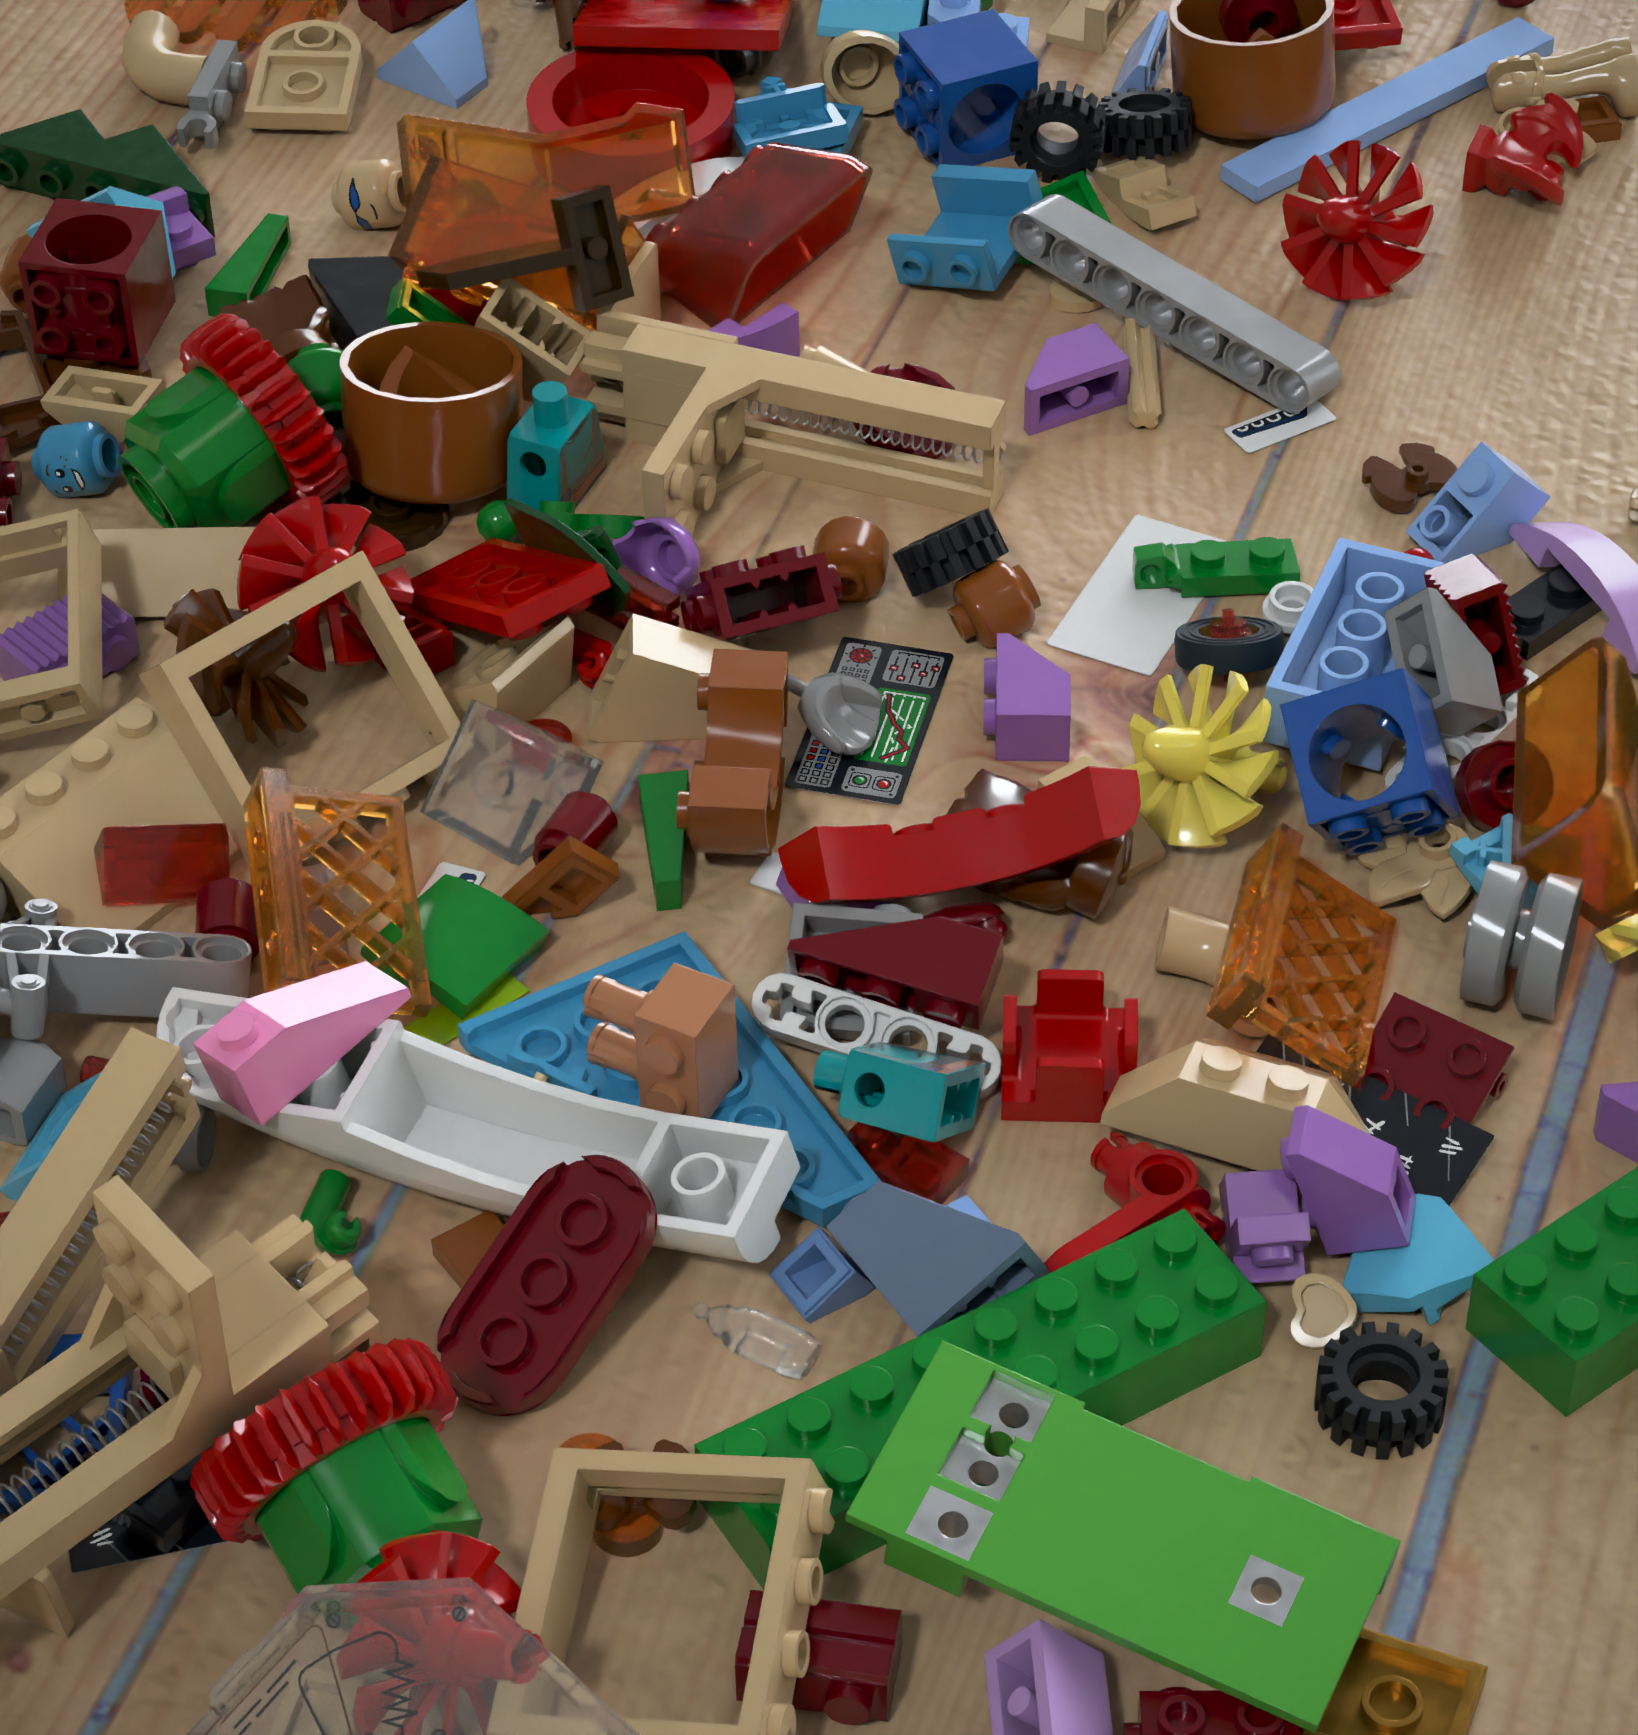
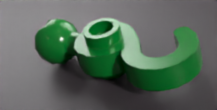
[476,499,644,542]

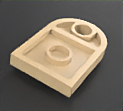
[244,20,363,132]

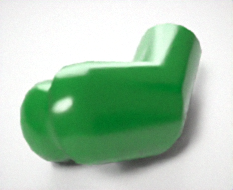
[300,1169,362,1256]

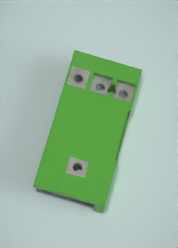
[845,1340,1401,1733]

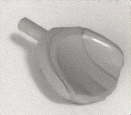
[788,672,882,755]

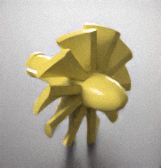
[1121,664,1287,848]

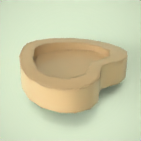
[1050,277,1103,313]
[1291,1273,1358,1350]

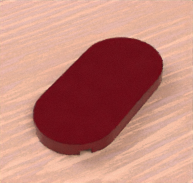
[437,1154,657,1416]

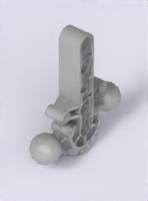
[0,879,252,1040]

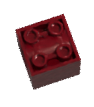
[18,198,176,366]

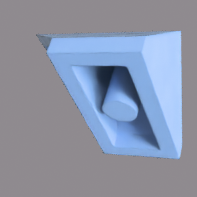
[377,0,488,109]

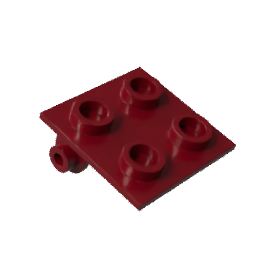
[1352,992,1515,1129]

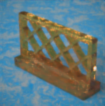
[243,766,432,1017]
[1206,822,1396,1087]

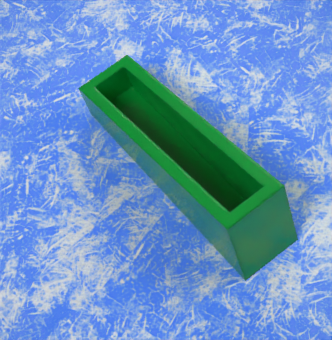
[204,213,292,317]
[638,770,689,911]

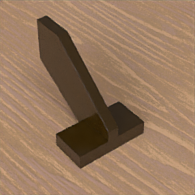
[416,184,634,312]

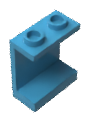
[887,164,1043,291]

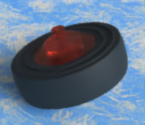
[1174,608,1284,681]

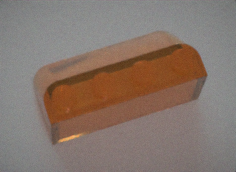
[388,155,646,331]
[1511,637,1638,931]

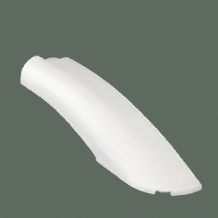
[156,987,800,1263]

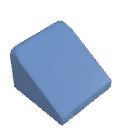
[768,1226,876,1323]

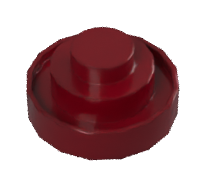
[1219,0,1297,43]
[1455,740,1548,832]

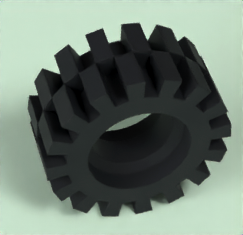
[1009,81,1108,183]
[1097,87,1193,159]
[892,508,1009,597]
[1314,1321,1449,1460]

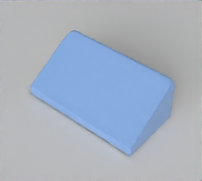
[1110,11,1169,97]

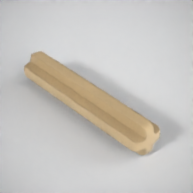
[1122,317,1162,430]

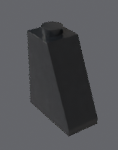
[308,255,420,351]

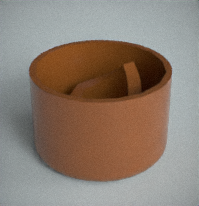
[1169,0,1336,140]
[340,321,523,505]

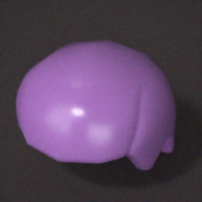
[612,517,701,608]

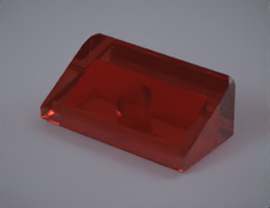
[94,823,229,905]

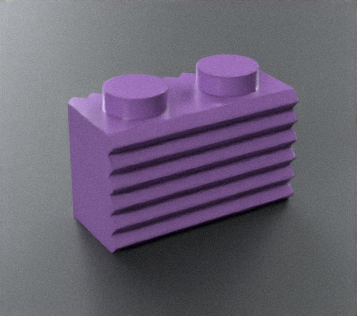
[0,594,140,681]

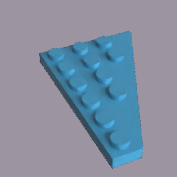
[457,931,882,1227]

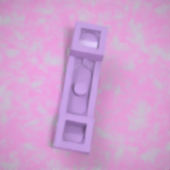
[1509,522,1638,674]

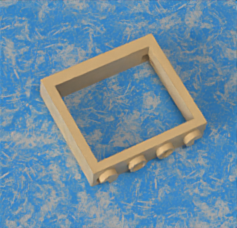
[0,508,103,741]
[138,550,473,873]
[489,1447,835,1735]

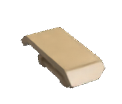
[58,527,256,618]

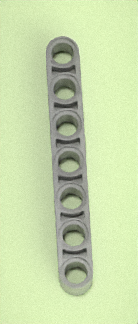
[1008,194,1341,413]

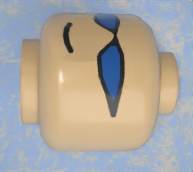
[331,159,415,230]

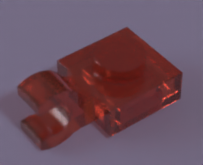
[847,1122,970,1204]

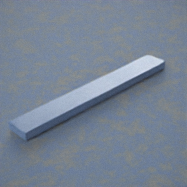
[1220,17,1554,203]

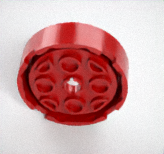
[526,46,737,201]

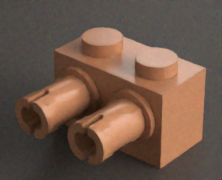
[583,962,739,1119]

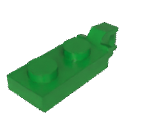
[1132,537,1300,598]

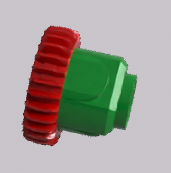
[117,313,349,528]
[190,1338,483,1625]

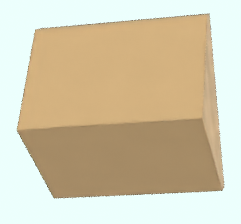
[440,616,575,753]

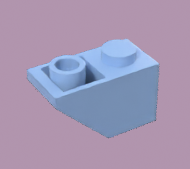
[1405,441,1551,563]

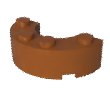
[676,649,788,856]

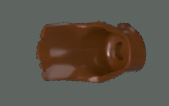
[220,275,340,364]
[946,769,1133,920]

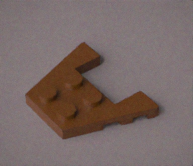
[0,310,152,452]

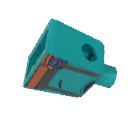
[507,381,607,511]
[813,1042,986,1142]

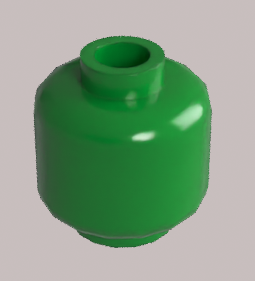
[287,343,343,431]

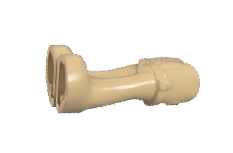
[1486,36,1638,118]

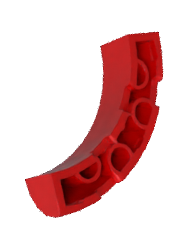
[778,766,1141,904]

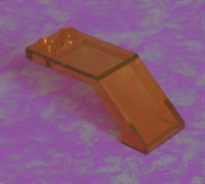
[397,102,697,240]

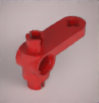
[1044,1132,1225,1274]

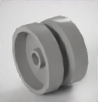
[1460,860,1584,1020]

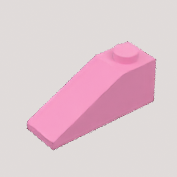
[193,961,412,1127]

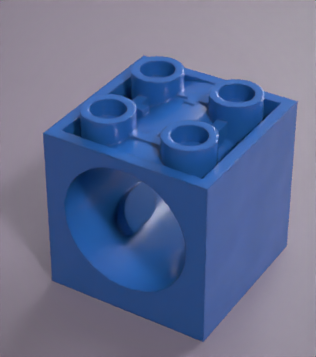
[894,9,1038,167]
[1280,668,1461,855]

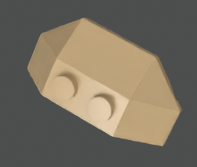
[1100,1037,1371,1171]

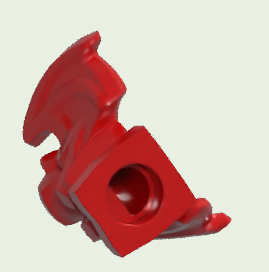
[1462,92,1584,206]

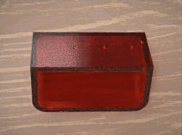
[644,142,873,327]

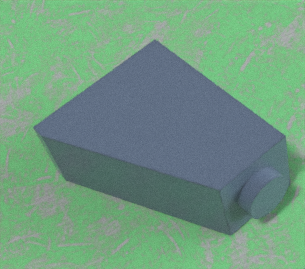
[825,1181,1050,1337]

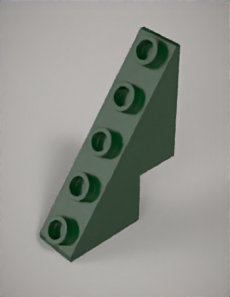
[0,109,215,237]

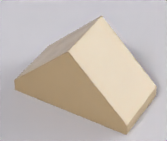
[40,365,166,446]

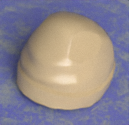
[820,29,899,115]

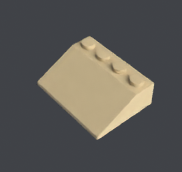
[0,697,278,931]

